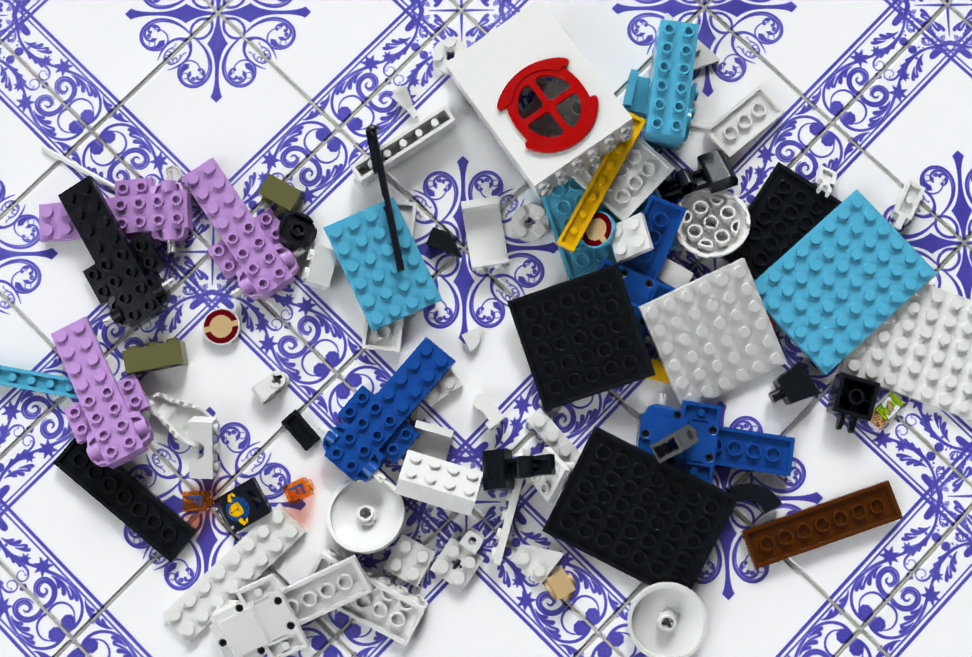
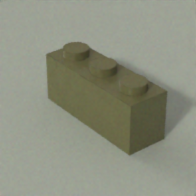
[122,338,188,375]

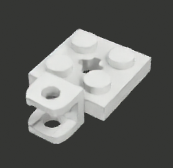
[430,527,484,591]

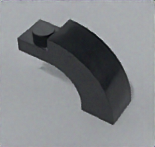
[724,483,782,513]

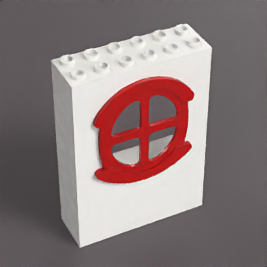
[445,0,634,198]

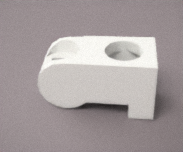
[473,393,505,430]

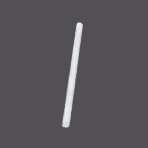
[41,145,115,191]

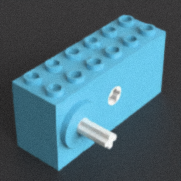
[642,19,713,150]

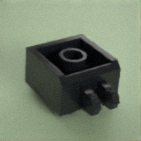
[826,372,880,433]

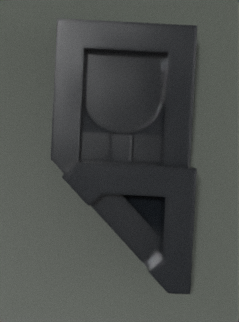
[426,227,462,258]

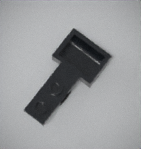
[658,149,738,201]
[482,449,556,492]

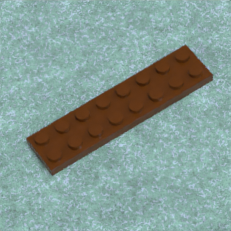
[741,480,903,569]

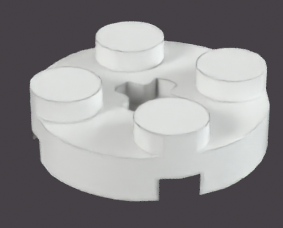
[432,37,467,75]
[511,204,549,242]

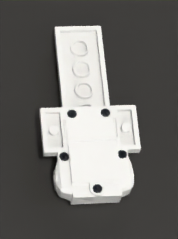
[209,555,373,657]

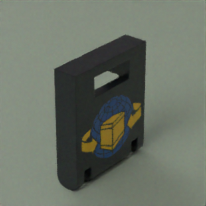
[214,477,273,535]

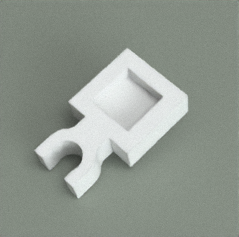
[815,165,837,198]

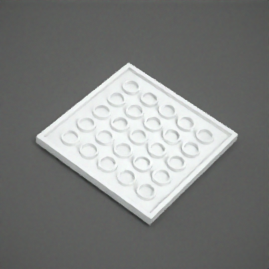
[638,258,787,407]

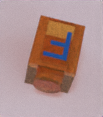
[282,477,315,505]
[182,491,214,512]

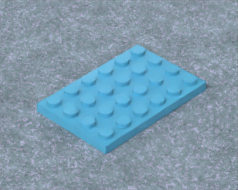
[323,197,442,332]

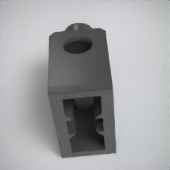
[650,424,699,463]

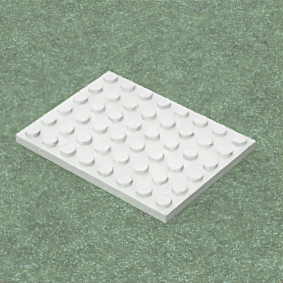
[839,283,972,421]

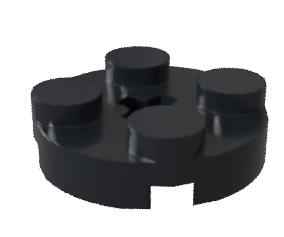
[278,212,317,250]

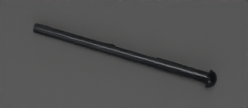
[365,124,405,272]

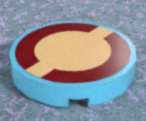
[581,211,616,249]

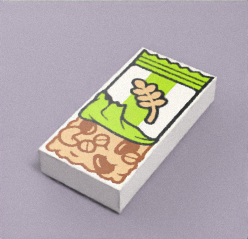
[868,390,906,432]

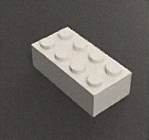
[395,450,483,516]

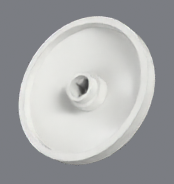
[326,478,406,554]
[627,582,708,657]

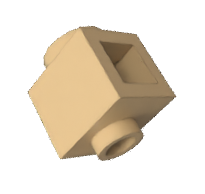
[544,568,576,601]

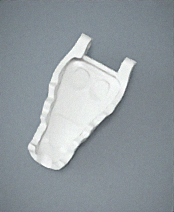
[147,392,219,450]

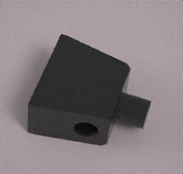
[768,361,820,405]

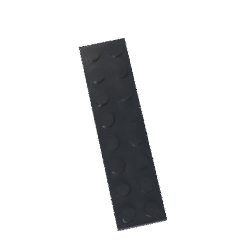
[53,437,198,562]

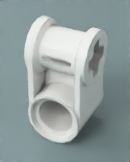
[251,370,290,405]

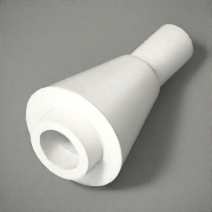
[391,85,419,119]

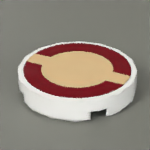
[202,308,241,346]

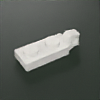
[891,180,926,231]

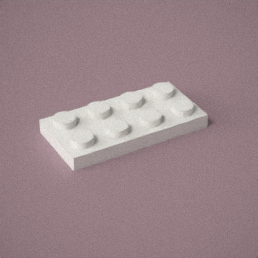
[705,84,786,160]

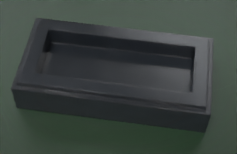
[281,409,321,451]

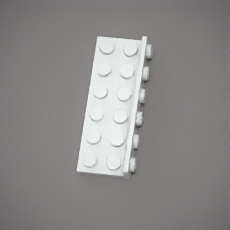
[309,548,428,647]

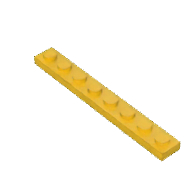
[556,112,646,253]

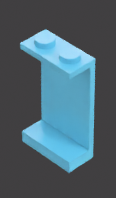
[623,69,699,119]

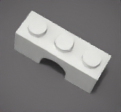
[188,416,221,479]

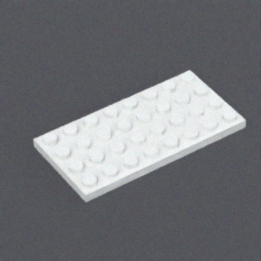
[520,77,675,222]

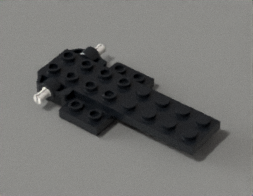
[58,176,177,328]

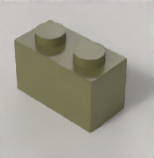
[258,174,305,215]

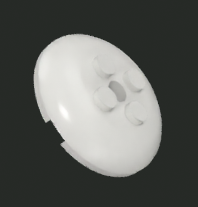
[676,188,750,258]

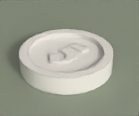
[163,165,182,182]

